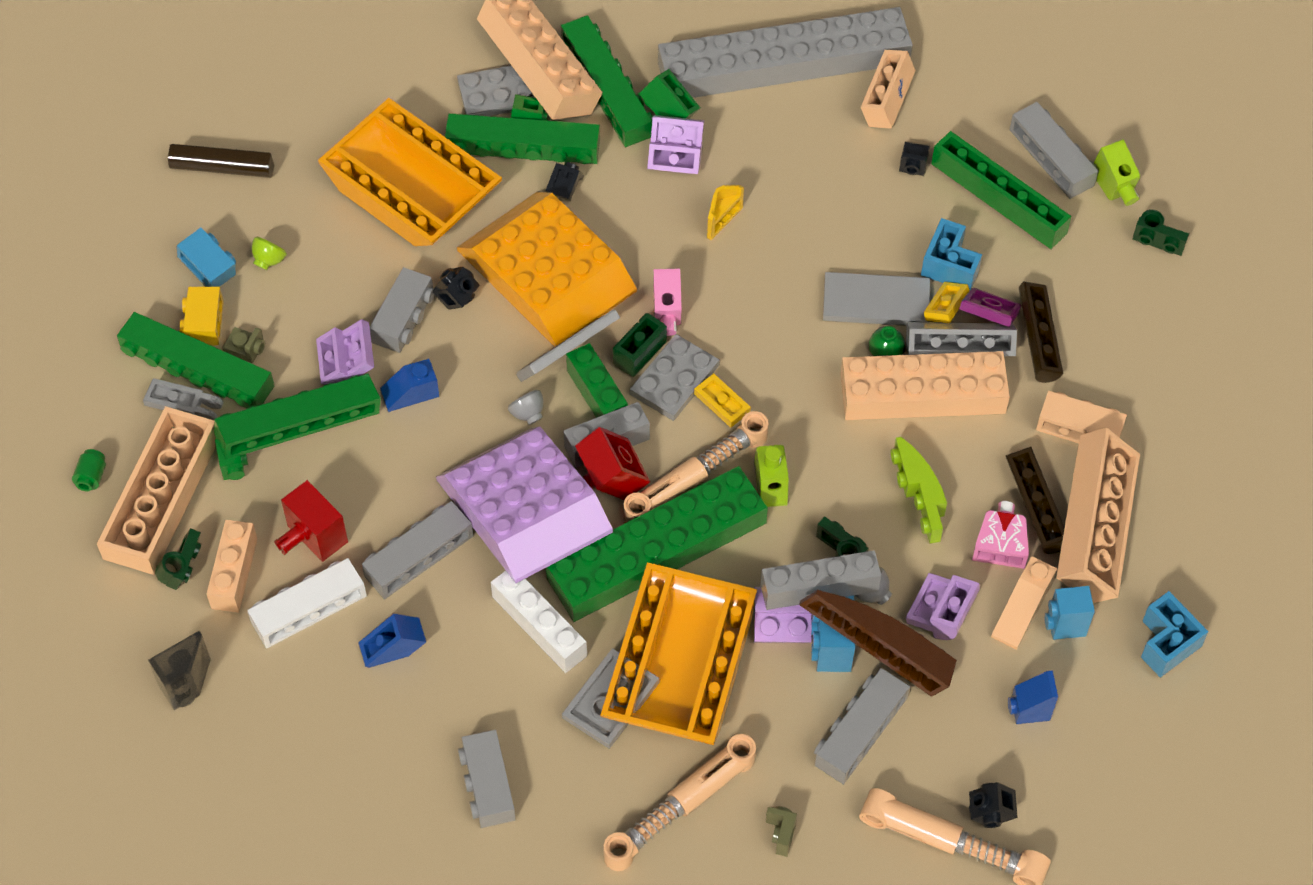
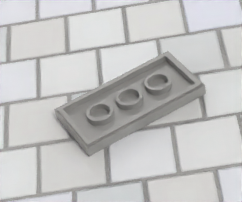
[823,272,930,326]
[516,310,620,382]

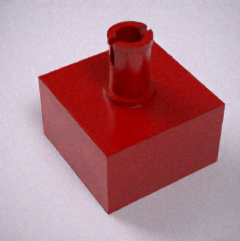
[575,427,650,500]
[274,480,348,562]

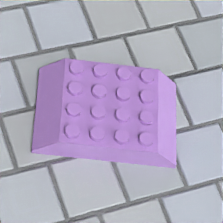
[436,426,613,583]

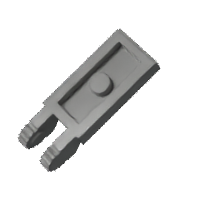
[143,378,224,420]

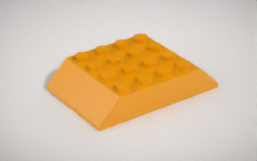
[318,98,502,246]
[457,192,637,347]
[600,562,757,745]

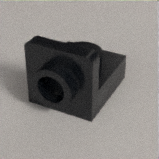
[899,142,930,176]
[545,161,584,201]

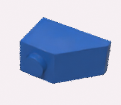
[380,359,439,412]
[358,614,426,668]
[1008,670,1058,724]

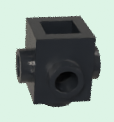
[432,267,480,310]
[969,782,1018,828]

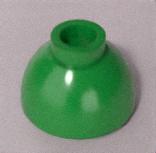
[868,326,905,356]

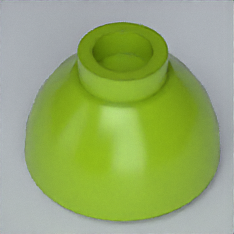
[252,237,287,270]

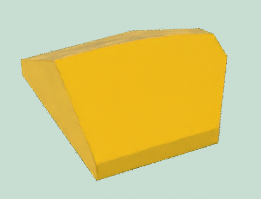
[707,185,744,240]

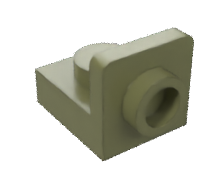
[223,327,265,363]
[766,806,797,857]

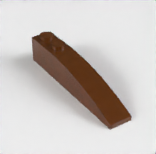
[799,590,957,697]

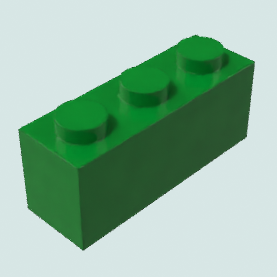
[566,343,628,418]

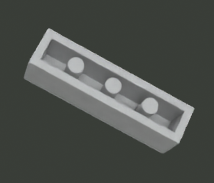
[1010,102,1098,199]
[906,322,1017,356]
[362,501,473,600]
[760,550,881,610]
[814,668,910,785]

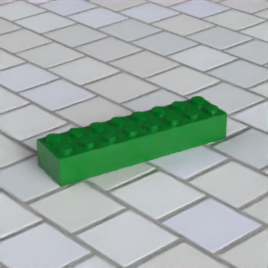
[546,466,768,622]

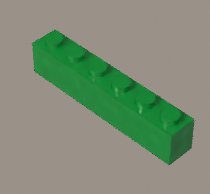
[561,15,653,148]
[445,113,600,164]
[931,131,1072,249]
[117,312,275,408]
[214,374,381,460]

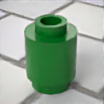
[72,449,106,492]

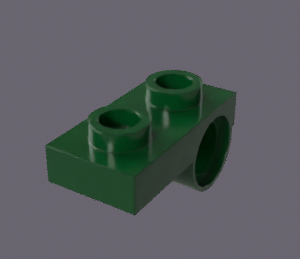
[1132,209,1189,256]
[816,516,869,557]
[155,528,201,590]

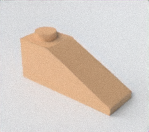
[991,556,1057,650]

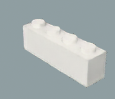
[247,558,367,649]
[491,571,587,673]

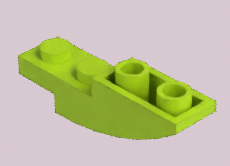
[890,437,947,544]

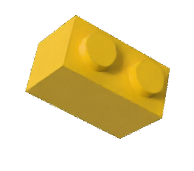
[180,287,224,345]

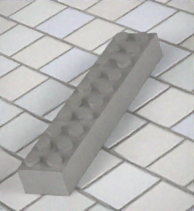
[658,7,912,98]

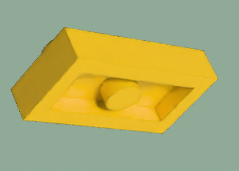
[924,282,969,324]
[694,373,751,428]

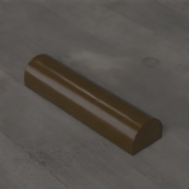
[168,144,275,178]
[1019,281,1063,383]
[1005,447,1065,554]

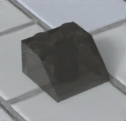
[148,631,211,710]

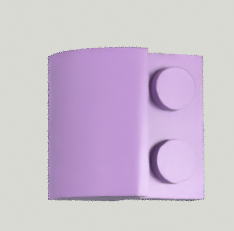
[647,115,704,174]
[316,319,374,385]
[906,573,980,640]
[754,586,811,643]

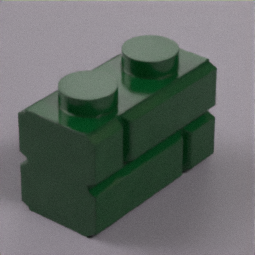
[613,313,667,377]

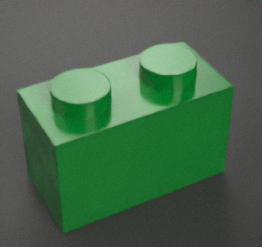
[639,69,701,119]

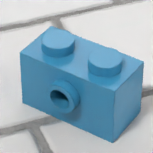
[177,228,236,287]
[1045,586,1095,640]

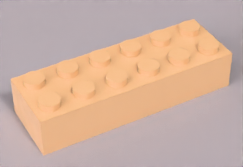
[477,0,603,120]
[840,351,1010,420]
[97,406,216,575]
[1056,427,1140,603]

